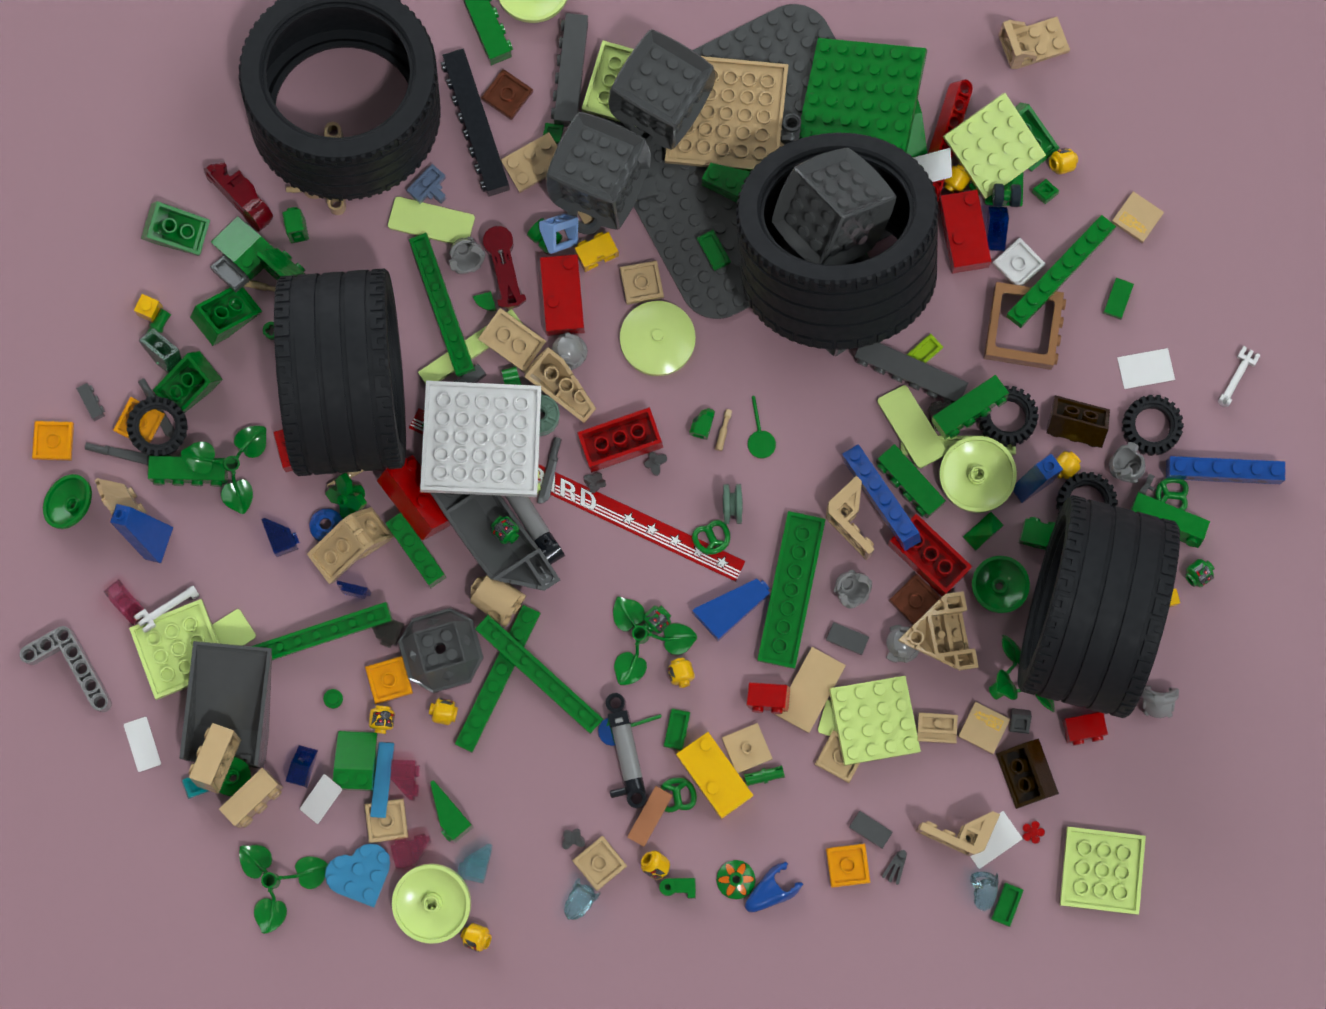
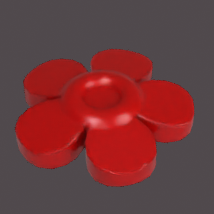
[1023,821,1045,844]

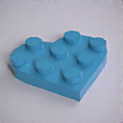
[325,843,390,907]

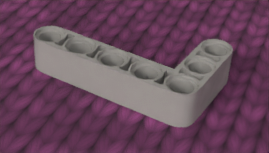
[19,626,112,712]

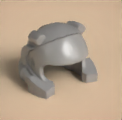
[449,237,486,274]
[552,333,588,370]
[1109,442,1146,483]
[834,570,872,609]
[886,625,920,663]
[1141,685,1179,718]

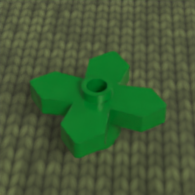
[325,473,367,519]

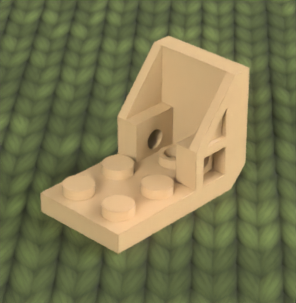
[998,16,1070,69]
[826,476,875,560]
[307,507,394,584]
[916,811,1000,856]

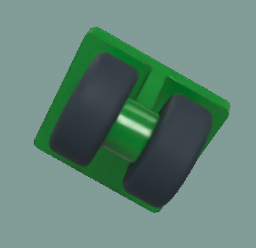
[985,172,1024,207]

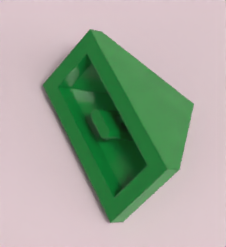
[963,512,1004,551]

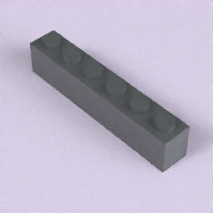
[551,13,588,127]
[854,343,968,405]

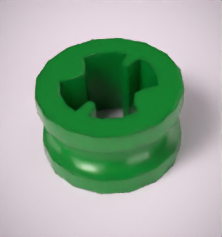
[262,322,274,340]

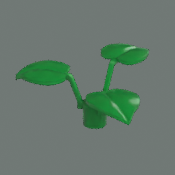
[181,426,266,514]
[613,597,697,685]
[989,635,1055,712]
[239,845,328,934]

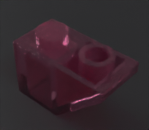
[104,579,144,625]
[391,760,420,801]
[391,834,431,869]

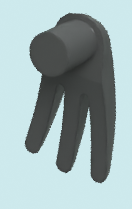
[882,850,907,885]

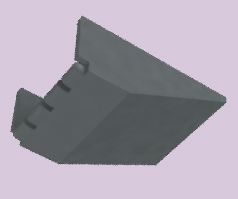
[179,641,272,768]

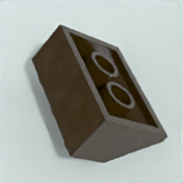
[1046,395,1110,448]
[996,738,1059,809]

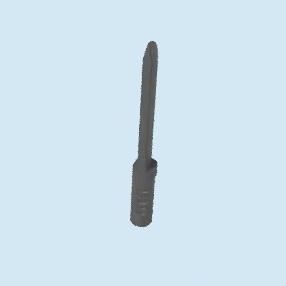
[138,378,175,438]
[537,437,562,503]
[85,442,149,465]

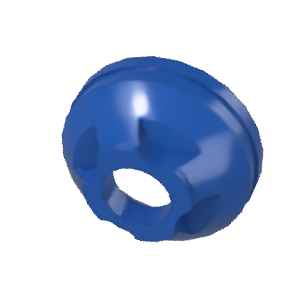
[309,509,343,542]

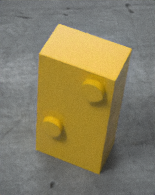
[676,732,754,820]

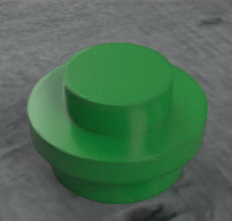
[323,689,343,709]

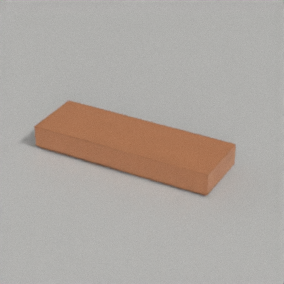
[627,786,673,847]

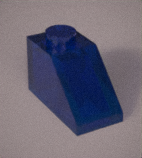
[986,206,1009,251]
[261,518,300,557]
[286,745,318,788]

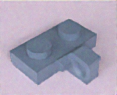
[406,164,446,204]

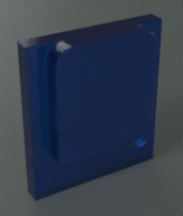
[337,581,371,599]

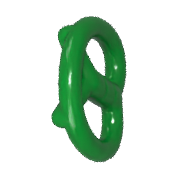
[1155,478,1189,511]
[692,520,730,555]
[660,777,697,813]

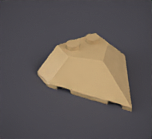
[94,478,147,516]
[897,591,979,671]

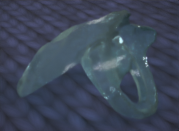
[970,872,999,912]
[564,878,601,920]

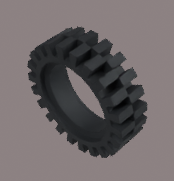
[977,386,1039,447]
[1122,395,1184,456]
[127,397,188,456]
[1056,472,1118,515]

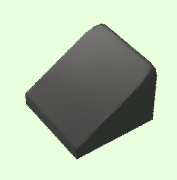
[1009,708,1032,734]

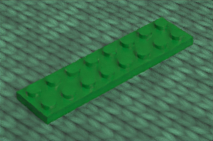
[757,511,826,669]

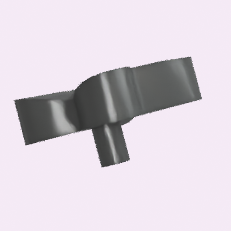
[644,452,667,476]
[584,473,606,493]
[1139,474,1155,495]
[562,828,585,849]

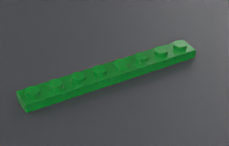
[1006,215,1116,328]
[409,233,475,377]
[252,602,393,661]
[455,605,541,753]
[475,615,603,734]

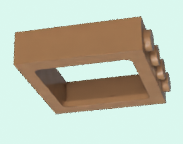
[984,282,1066,370]

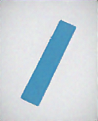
[370,742,394,818]

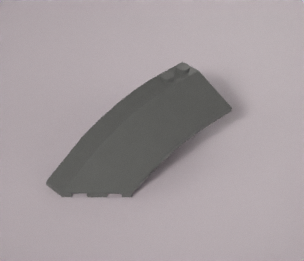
[430,493,560,591]

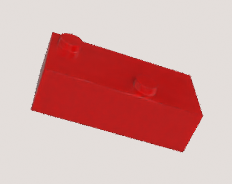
[938,190,992,274]
[540,254,585,336]
[577,407,664,473]
[377,455,451,541]
[888,514,973,596]

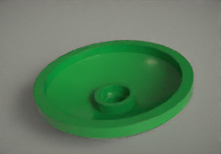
[43,474,92,529]
[972,556,1030,613]

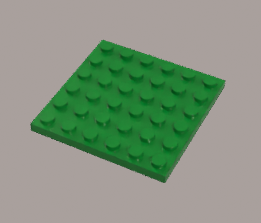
[799,38,927,153]

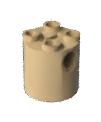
[470,575,526,627]

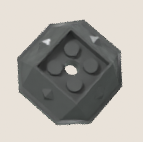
[398,608,484,693]

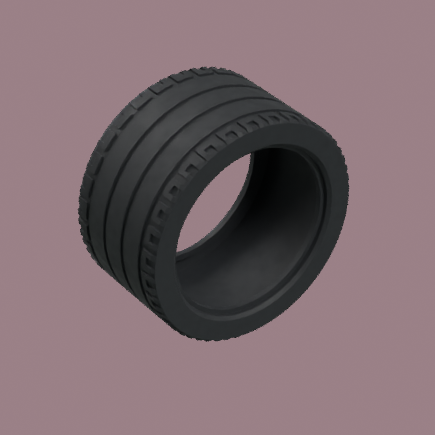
[239,0,441,201]
[736,133,938,350]
[274,268,406,476]
[1018,495,1180,718]

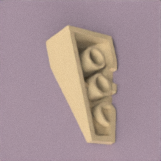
[524,347,596,423]

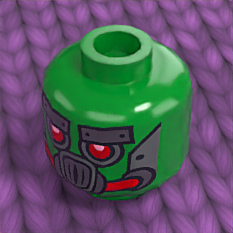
[491,516,520,545]
[1185,559,1215,588]
[643,605,671,634]

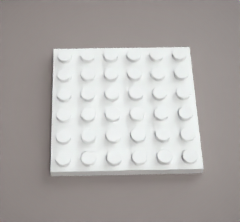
[420,381,541,497]

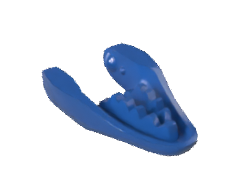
[745,862,803,912]

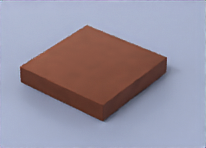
[481,69,533,120]
[889,573,941,625]

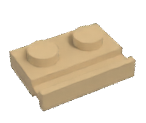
[917,713,958,744]

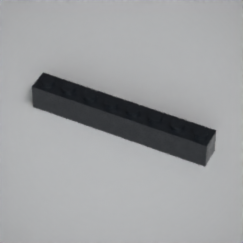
[441,48,510,197]

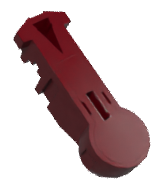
[204,162,273,232]
[483,226,526,309]

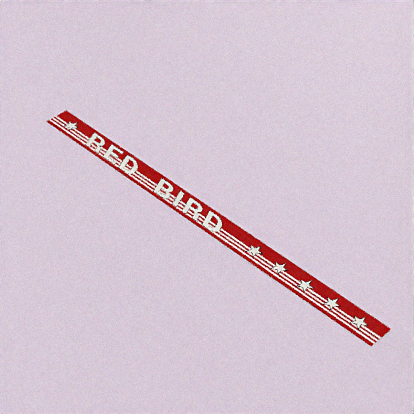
[409,408,745,582]

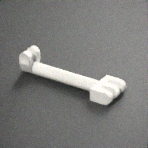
[1218,346,1260,407]
[134,585,199,633]

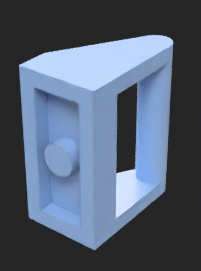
[539,213,578,254]

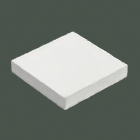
[992,237,1046,286]

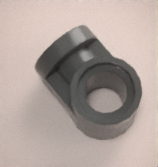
[780,113,801,145]

